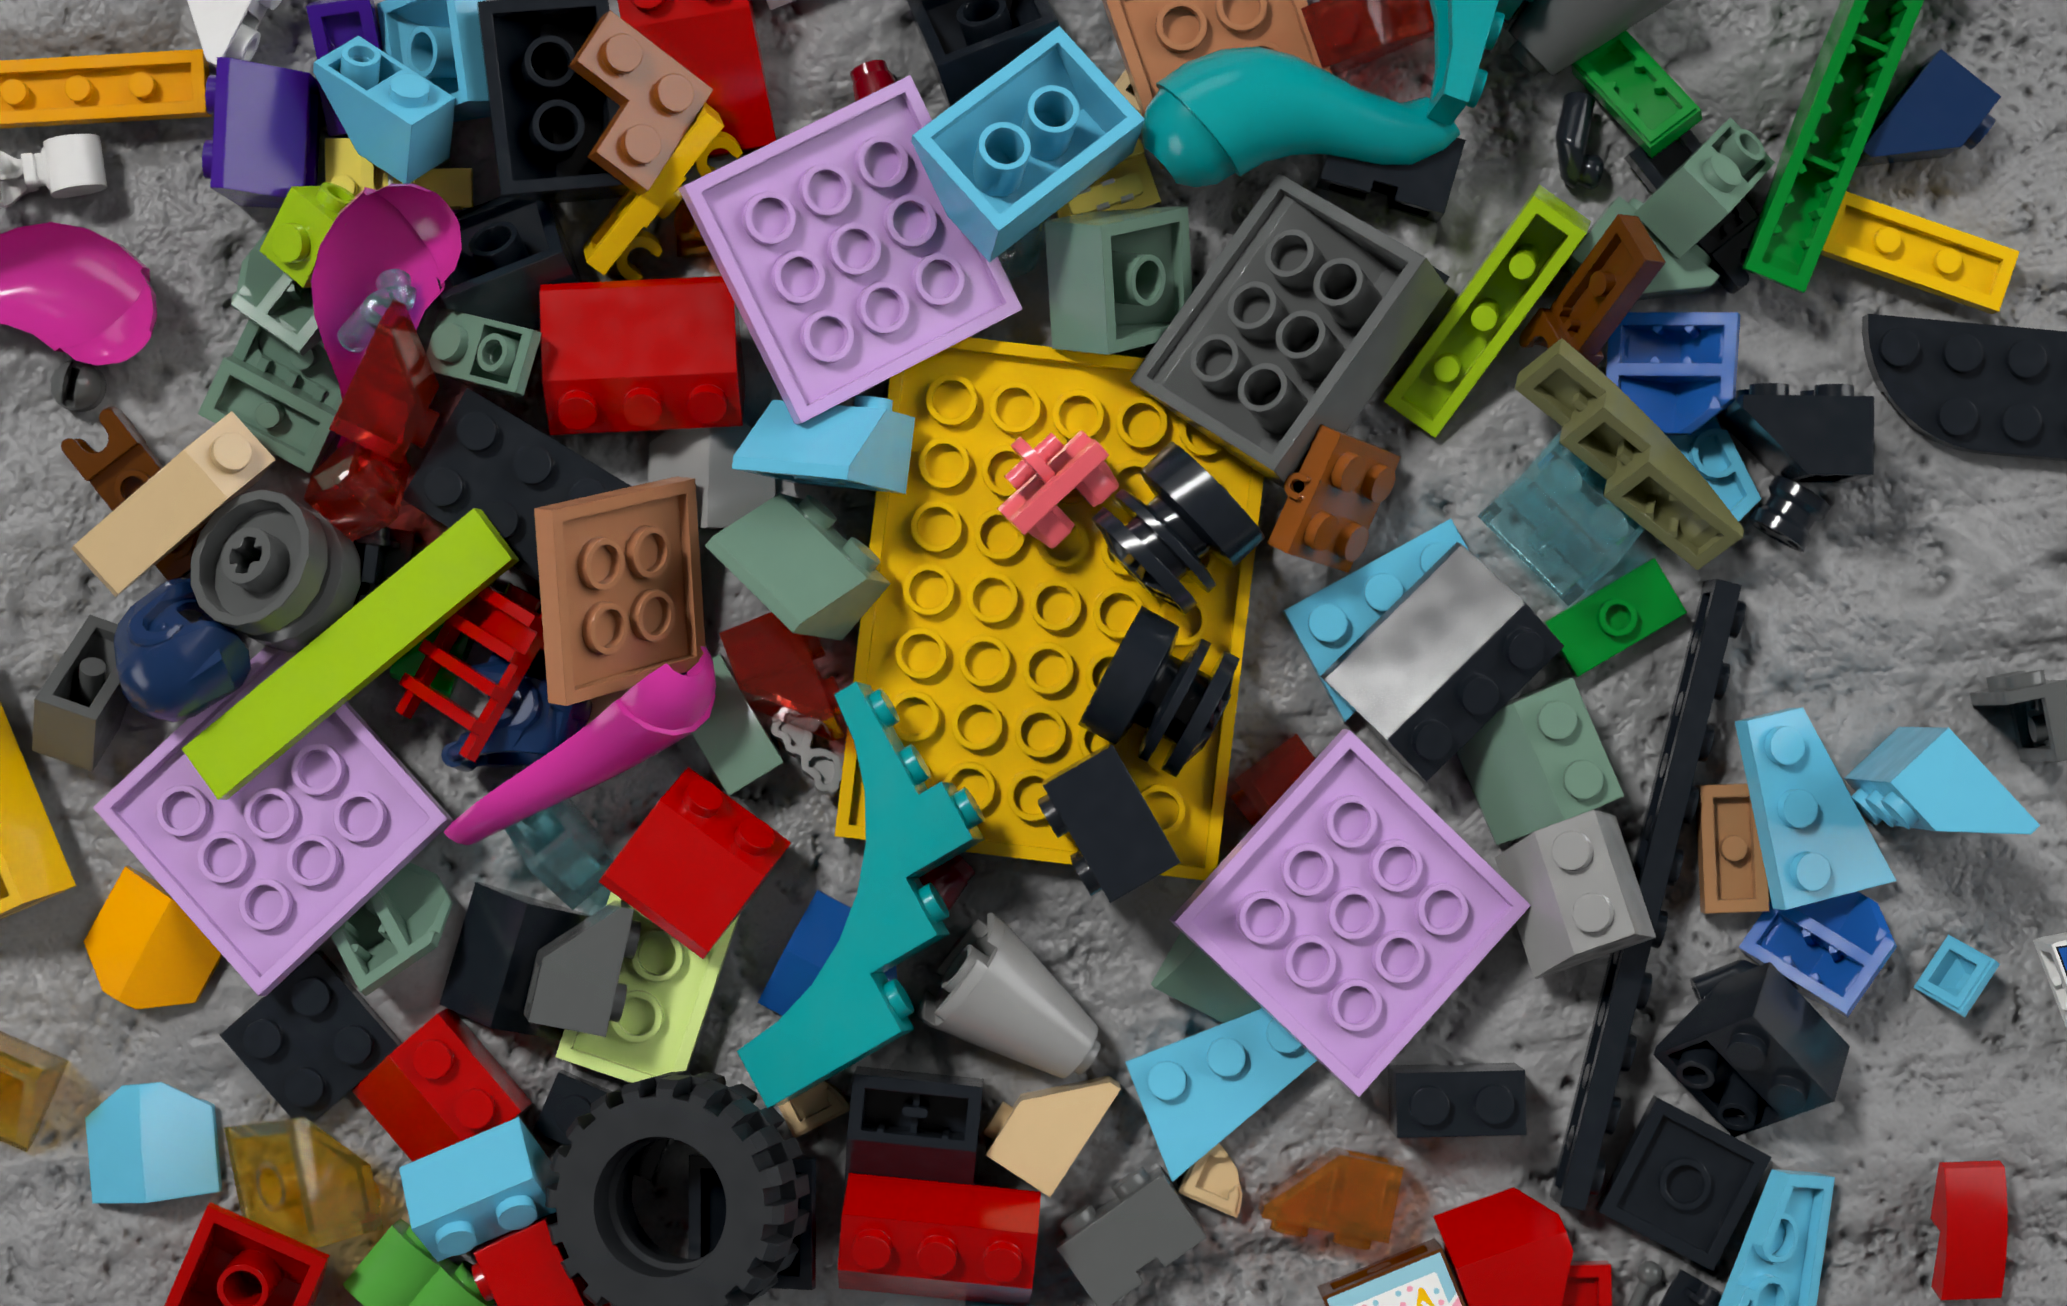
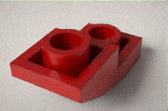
[1930,1160,2008,1301]

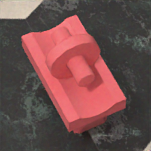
[997,430,1119,549]

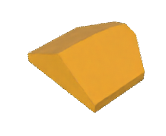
[83,866,223,1010]

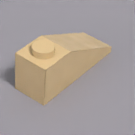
[71,411,276,597]

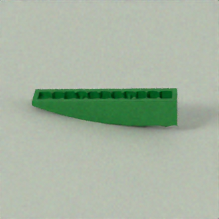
[1743,0,1924,294]

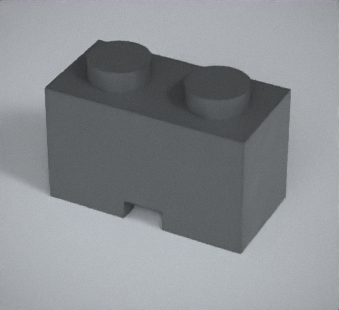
[1056,1166,1207,1306]

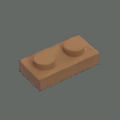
[1695,783,1769,914]

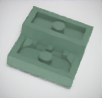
[198,319,371,473]

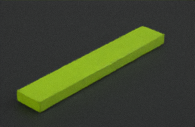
[182,508,519,800]

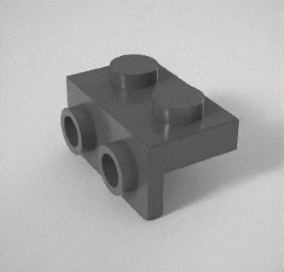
[1970,670,2067,762]

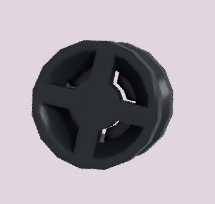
[1749,475,1831,552]

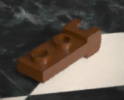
[1519,214,1666,368]
[61,406,207,581]

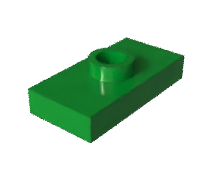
[1571,31,1702,158]
[1543,558,1687,677]

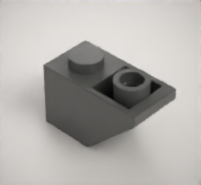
[524,900,641,1037]

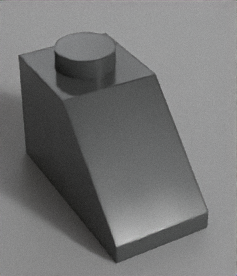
[32,615,128,772]

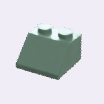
[1044,206,1192,355]
[705,493,891,641]
[1456,677,1624,845]

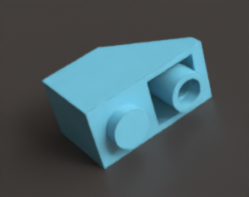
[313,36,455,184]

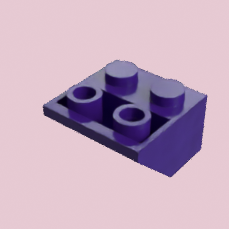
[202,57,321,208]

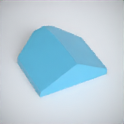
[85,1082,222,1204]

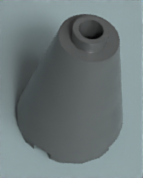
[1508,0,1673,77]

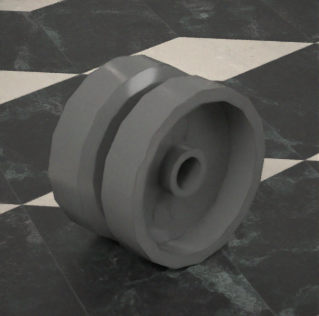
[191,489,361,652]

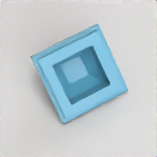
[1914,934,2000,1018]

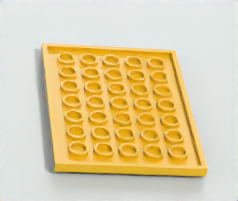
[834,337,1264,881]

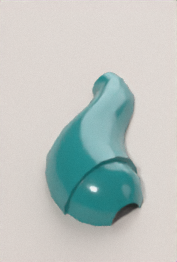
[1141,47,1460,187]

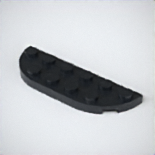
[1862,314,2067,462]

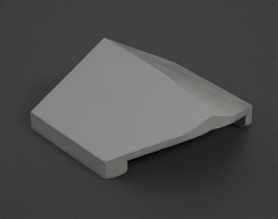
[648,422,776,530]

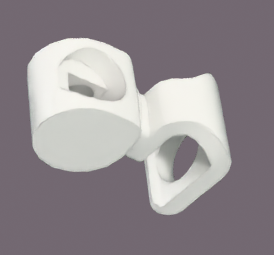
[0,134,107,208]

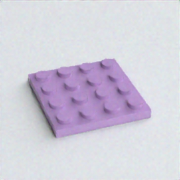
[678,75,1022,424]
[93,646,454,996]
[1169,729,1531,1097]

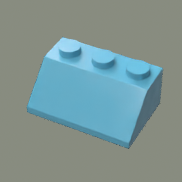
[911,26,1145,263]
[1844,727,2040,835]

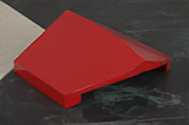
[1433,1187,1574,1306]

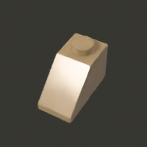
[982,1076,1121,1197]

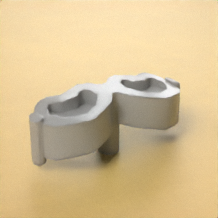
[771,713,842,797]

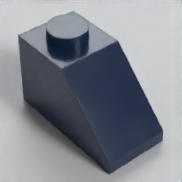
[1856,49,2001,167]

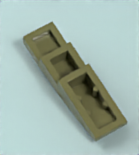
[1515,338,1744,570]

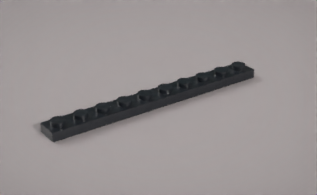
[1550,579,1746,1211]

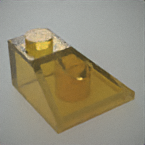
[224,1117,383,1248]

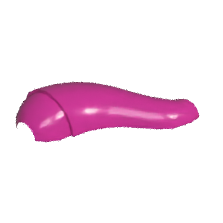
[311,184,462,484]
[0,222,157,366]
[444,646,716,845]

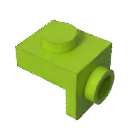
[259,182,355,288]

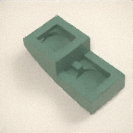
[691,654,785,796]

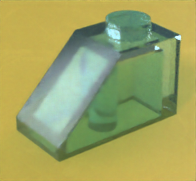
[505,765,615,910]

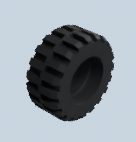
[545,1071,810,1306]

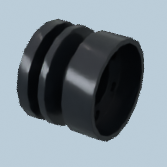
[1091,441,1265,615]
[1078,606,1240,777]

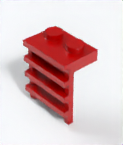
[395,583,544,762]

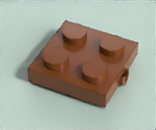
[1267,424,1401,573]

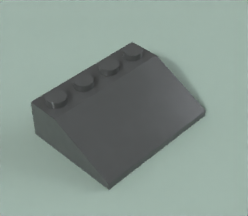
[1130,173,1448,493]

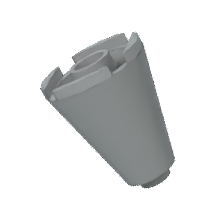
[917,913,1100,1078]

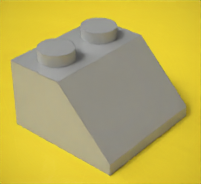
[1495,810,1656,979]

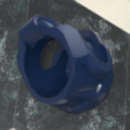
[114,577,251,722]
[441,652,592,772]

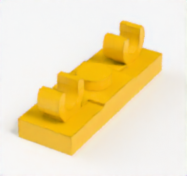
[582,103,742,280]

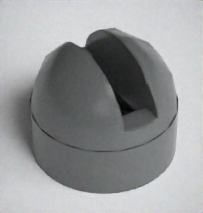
[50,360,106,412]

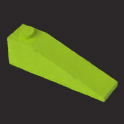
[1384,184,1591,438]

